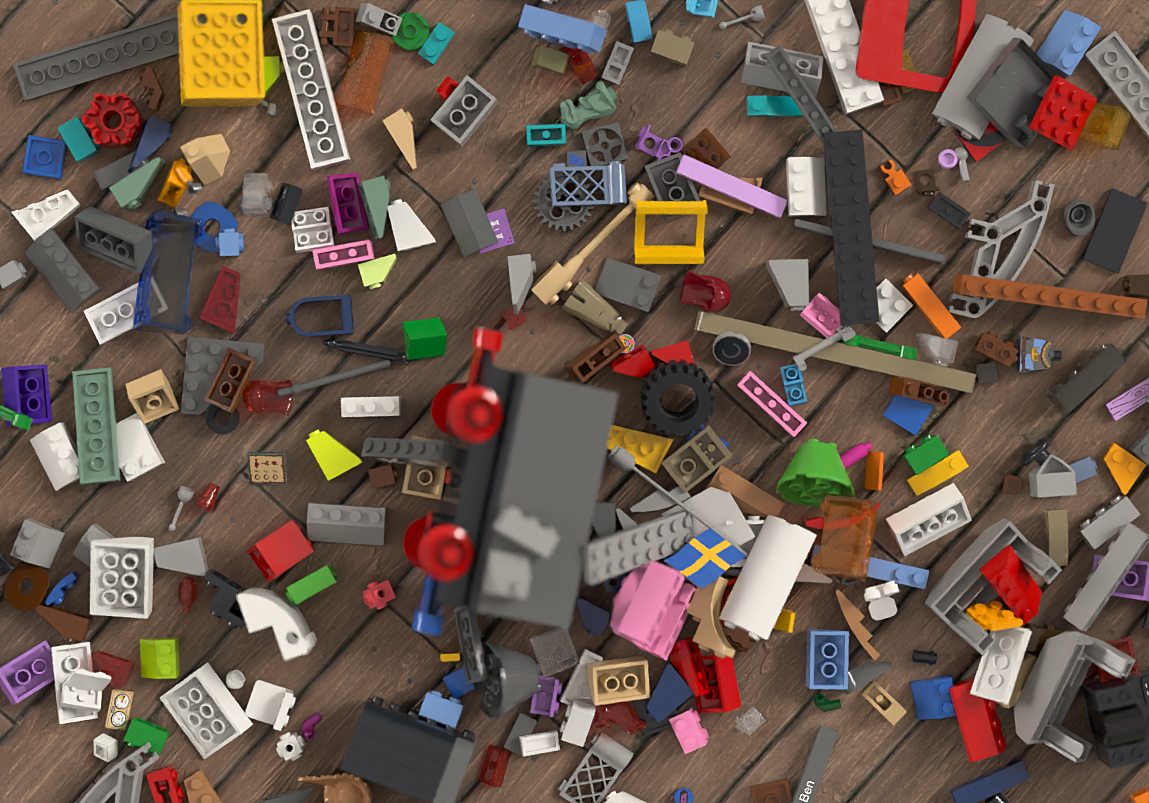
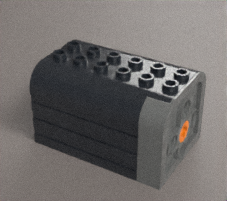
[340,696,477,803]

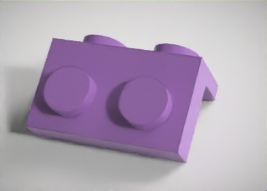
[530,674,562,718]

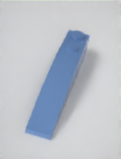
[810,545,929,589]

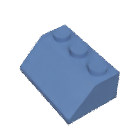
[1036,10,1101,79]
[806,629,849,689]

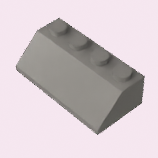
[741,42,823,97]
[307,502,387,546]

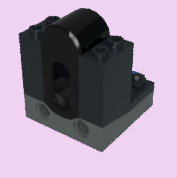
[1079,667,1149,769]

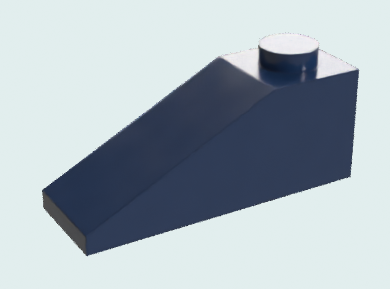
[127,115,172,173]

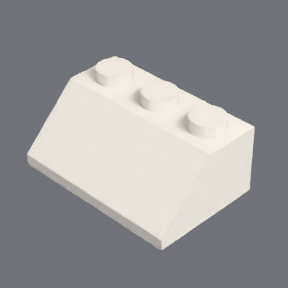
[786,157,826,217]
[30,422,80,491]

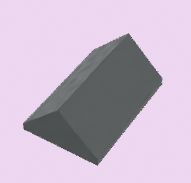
[441,190,499,258]

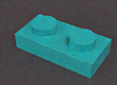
[418,22,455,65]

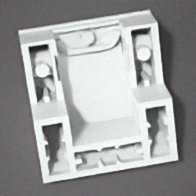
[237,588,317,660]

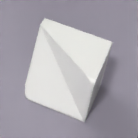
[94,734,118,762]

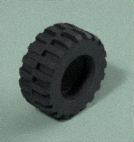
[640,360,715,437]

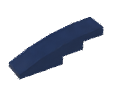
[950,760,1030,803]

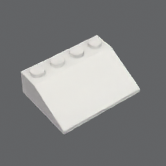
[90,537,154,619]
[160,663,253,760]

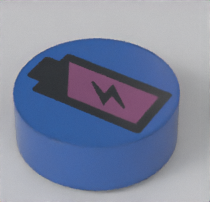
[674,788,693,803]

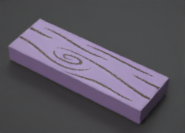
[1104,377,1149,421]

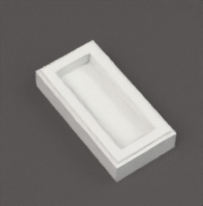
[519,730,560,757]

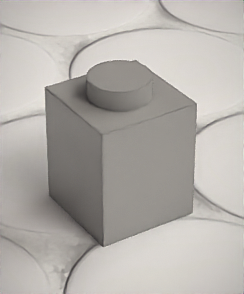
[0,260,27,289]

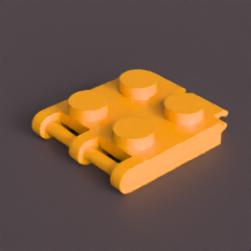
[965,601,1023,631]

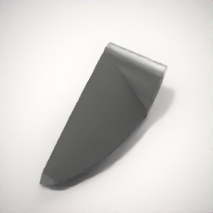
[843,662,893,694]
[260,786,315,803]

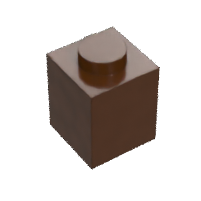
[368,464,399,489]

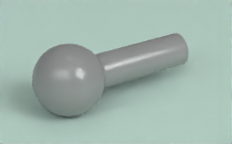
[954,147,970,183]

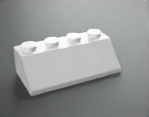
[886,483,972,556]

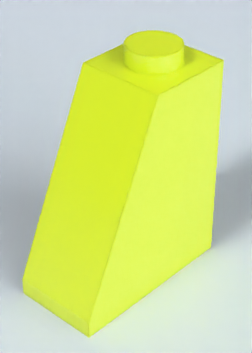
[306,429,363,481]

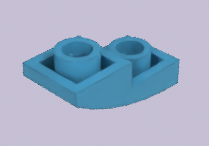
[625,0,653,43]
[780,364,807,407]

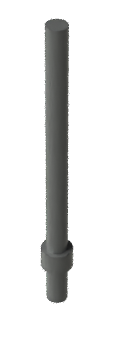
[277,360,391,397]

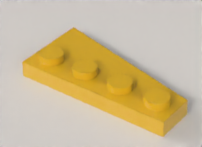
[607,425,674,473]

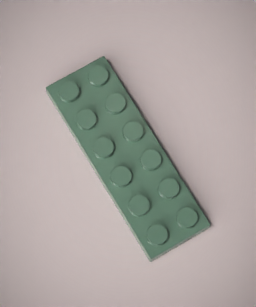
[72,367,120,485]

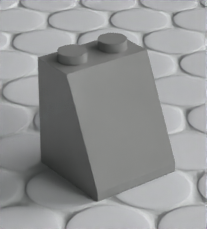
[766,259,809,311]

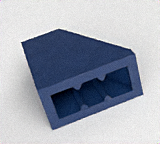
[646,662,694,723]

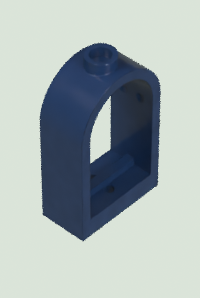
[286,295,354,337]

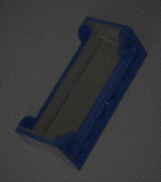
[132,210,203,335]

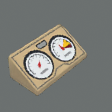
[105,688,134,730]

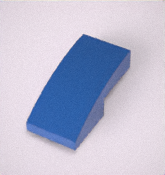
[45,571,80,606]

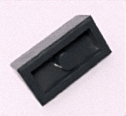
[270,182,302,225]

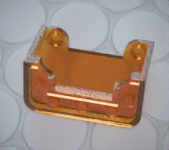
[811,495,877,582]

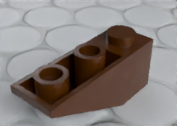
[888,375,951,407]

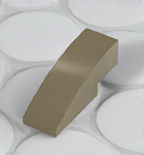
[1044,508,1068,566]

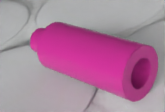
[840,441,873,469]

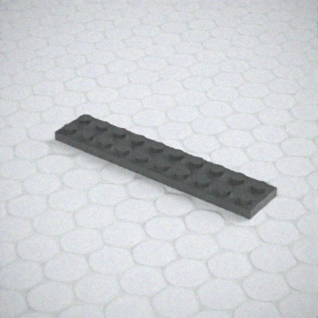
[13,13,179,101]

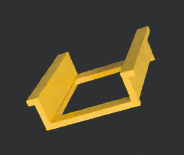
[634,199,708,264]

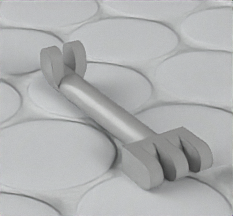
[793,325,855,371]

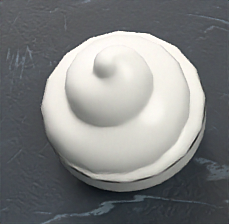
[226,670,245,689]

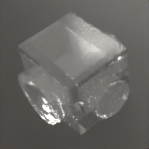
[735,704,766,736]

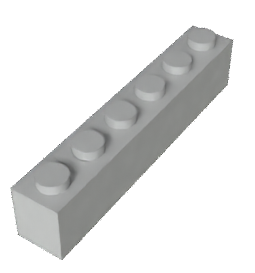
[1063,523,1149,631]

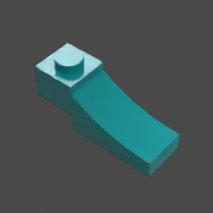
[746,95,803,117]

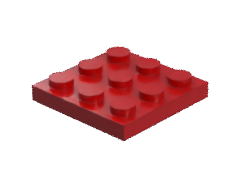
[1029,75,1097,151]

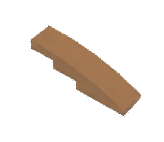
[833,588,880,660]

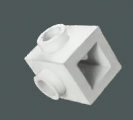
[276,732,305,761]

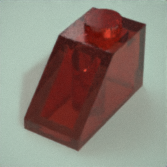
[560,46,599,85]
[94,650,135,688]

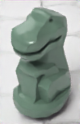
[560,80,618,129]

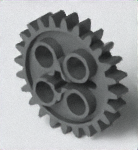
[532,172,594,232]

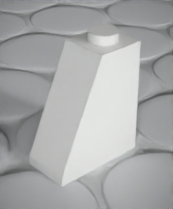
[387,200,436,252]

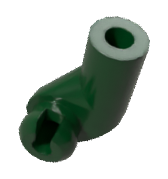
[814,694,841,712]

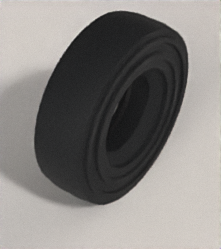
[205,403,240,434]

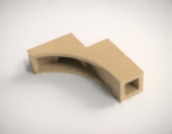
[686,576,735,658]

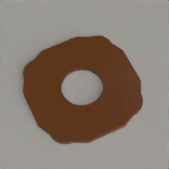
[4,563,50,611]

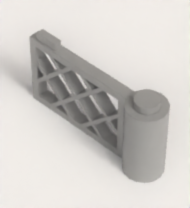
[558,732,634,803]

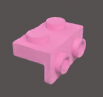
[800,293,840,338]
[669,707,709,754]

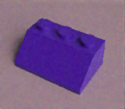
[1,364,52,425]

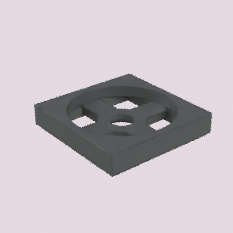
[582,122,629,166]

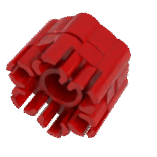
[82,93,145,148]

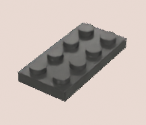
[454,607,489,685]

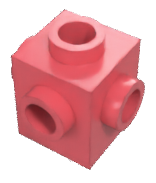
[362,580,396,610]

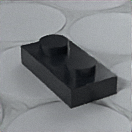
[928,192,971,230]

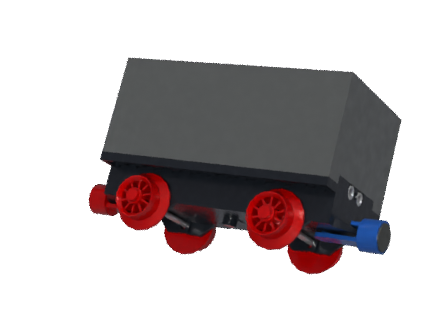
[403,327,619,636]

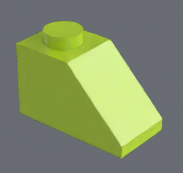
[263,56,285,96]

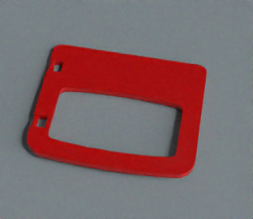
[855,0,977,94]

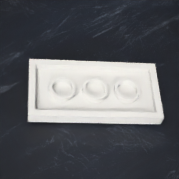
[970,627,1031,705]

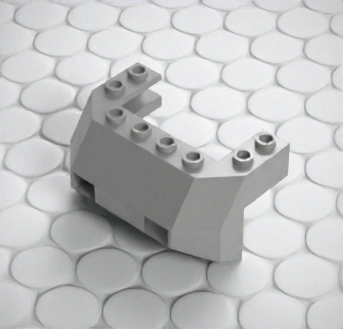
[925,518,1062,656]
[1014,632,1136,763]

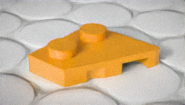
[1103,443,1146,495]

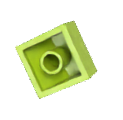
[140,637,180,679]

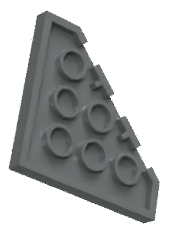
[181,337,265,415]

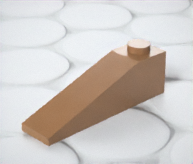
[703,465,785,518]

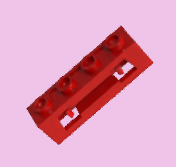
[146,765,184,803]

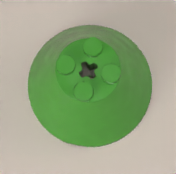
[776,439,854,507]

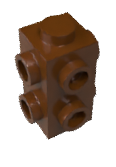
[972,331,1019,367]

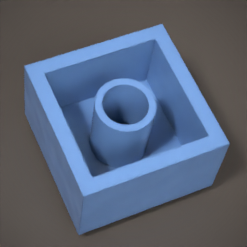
[419,690,463,728]

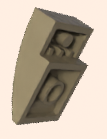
[661,425,732,493]

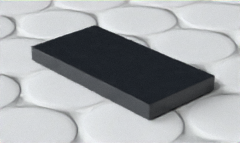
[1082,188,1148,274]

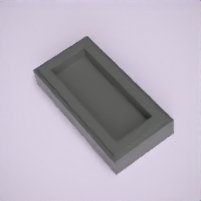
[504,712,537,756]

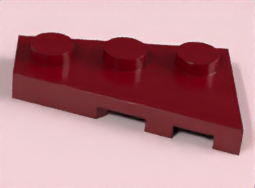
[199,266,240,334]

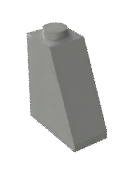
[153,537,209,576]

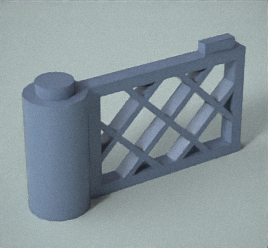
[549,161,627,207]

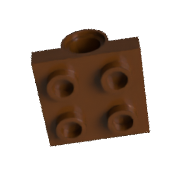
[678,128,731,169]

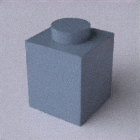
[1068,456,1097,483]

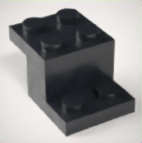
[204,569,247,629]

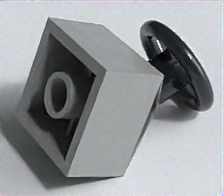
[1022,436,1077,498]

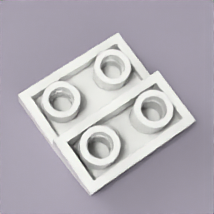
[291,207,334,253]

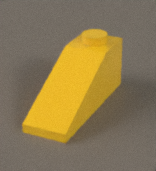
[907,450,969,496]

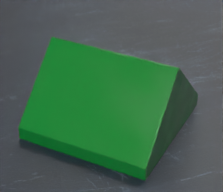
[402,317,447,360]

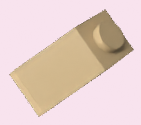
[862,680,907,725]

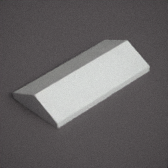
[84,276,169,345]
[51,642,98,724]

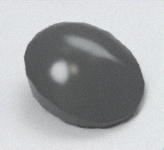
[1064,199,1095,236]

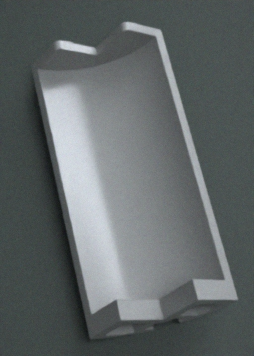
[932,14,1034,140]

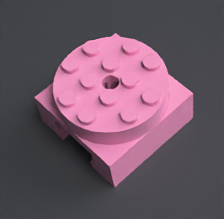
[610,560,696,661]

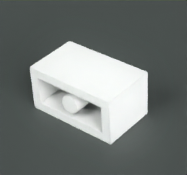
[560,699,596,747]

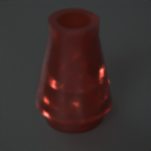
[196,482,220,512]

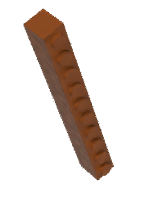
[953,273,1148,319]

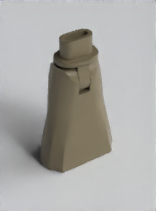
[561,278,628,336]

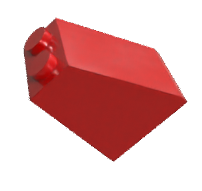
[247,520,314,582]

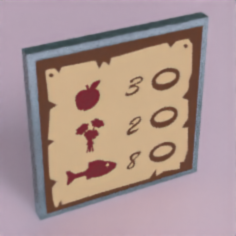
[247,452,288,485]

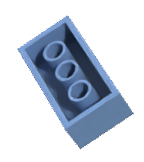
[518,4,607,54]

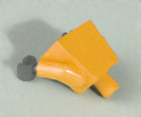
[158,159,202,220]

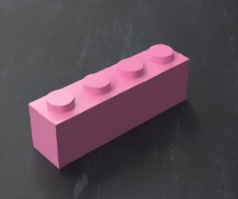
[736,371,807,437]

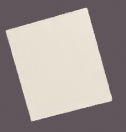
[662,487,755,546]

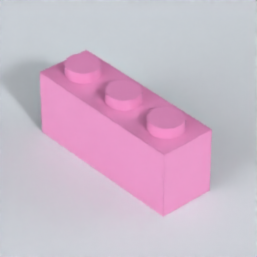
[313,240,375,271]

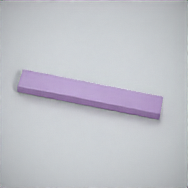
[676,155,788,218]

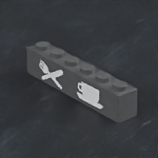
[361,438,460,467]

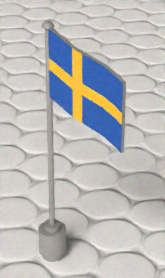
[607,445,750,589]

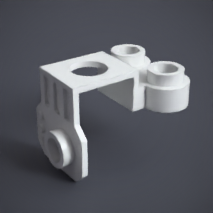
[864,581,899,621]

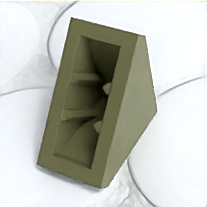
[531,46,570,74]

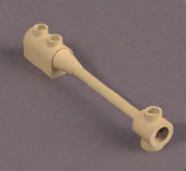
[530,182,655,305]

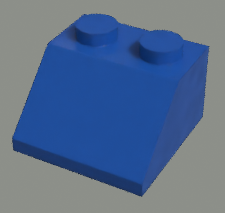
[910,674,956,720]

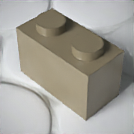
[650,29,695,67]

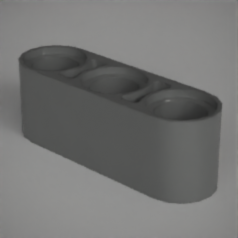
[93,152,149,191]

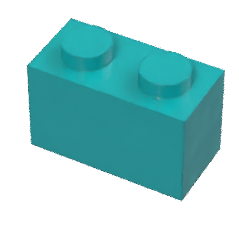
[57,117,100,163]
[527,124,566,147]

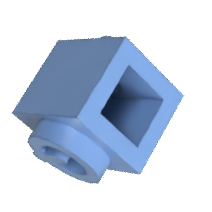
[216,229,244,256]

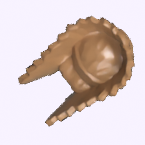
[298,772,372,803]

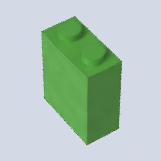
[286,563,340,605]

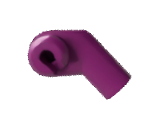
[302,712,322,741]

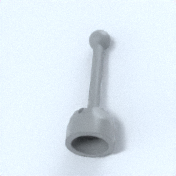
[719,5,765,29]
[168,486,194,532]

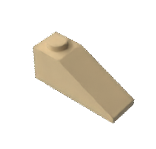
[382,109,417,171]

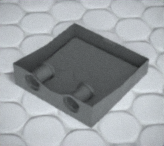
[966,37,1058,149]

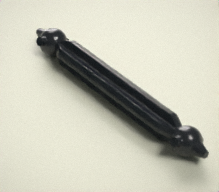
[322,336,417,365]

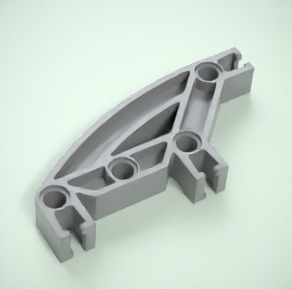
[947,180,1054,319]
[80,742,160,803]

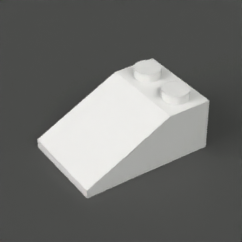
[116,413,165,482]

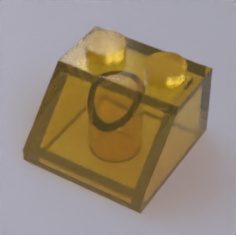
[1078,103,1131,151]

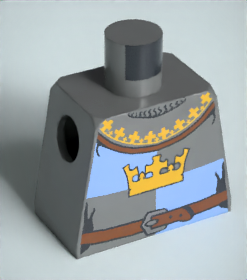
[1016,336,1062,372]

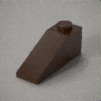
[564,333,626,383]
[35,603,92,643]

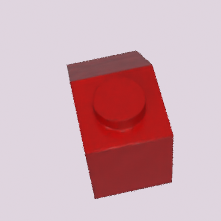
[650,341,694,365]
[609,344,656,378]

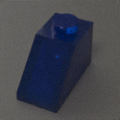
[576,596,612,636]

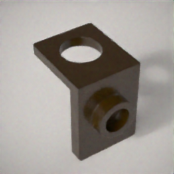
[915,169,940,196]

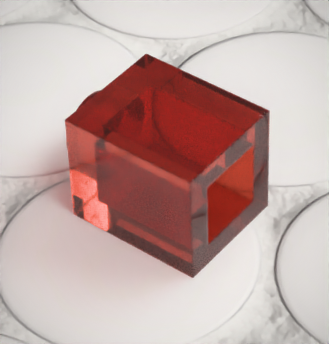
[502,307,528,330]

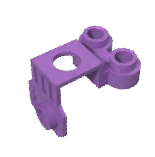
[635,124,683,161]

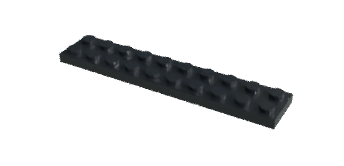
[823,129,880,326]

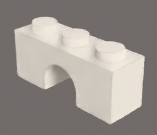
[341,396,401,417]

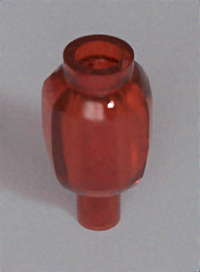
[178,577,197,613]

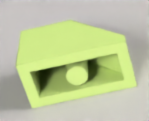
[358,254,397,290]

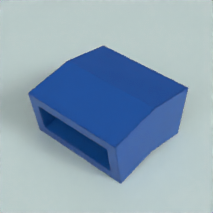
[443,667,475,699]

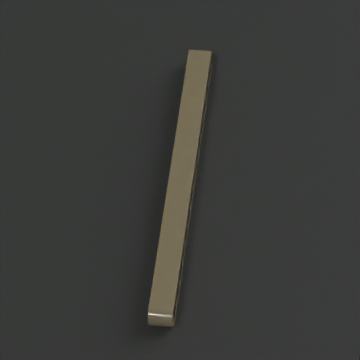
[694,311,976,393]

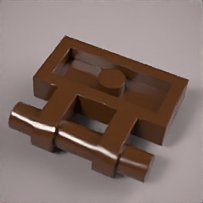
[319,7,356,48]

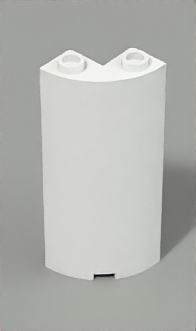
[719,515,816,641]

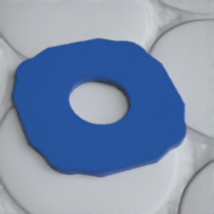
[186,202,238,253]

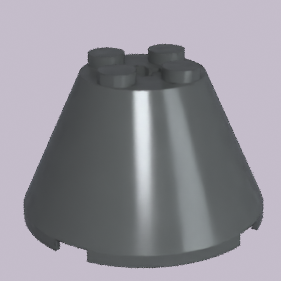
[475,642,541,720]

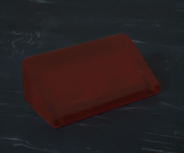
[479,744,511,787]

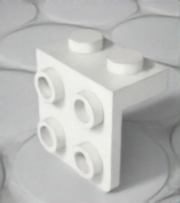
[61,669,111,712]
[245,680,296,731]

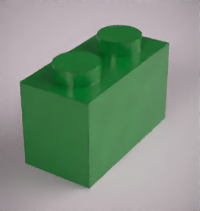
[902,434,950,475]
[124,717,171,755]

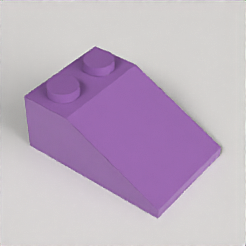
[1092,555,1149,601]
[0,640,54,705]

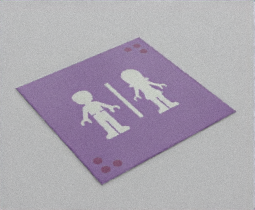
[480,209,515,253]

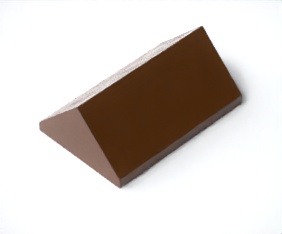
[204,348,258,413]

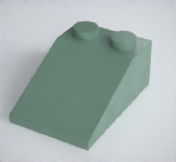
[109,157,167,211]
[357,176,391,240]

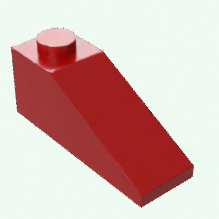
[670,637,710,697]

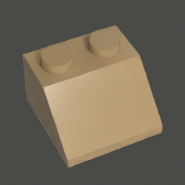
[126,369,179,424]

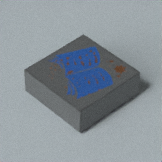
[567,150,587,167]

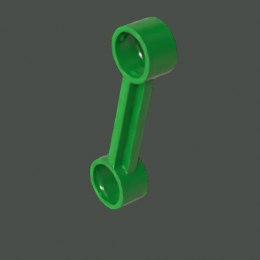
[840,335,918,360]
[0,405,33,430]

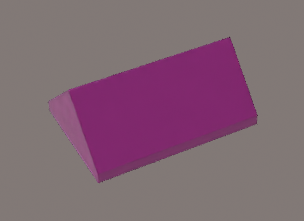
[327,173,369,235]

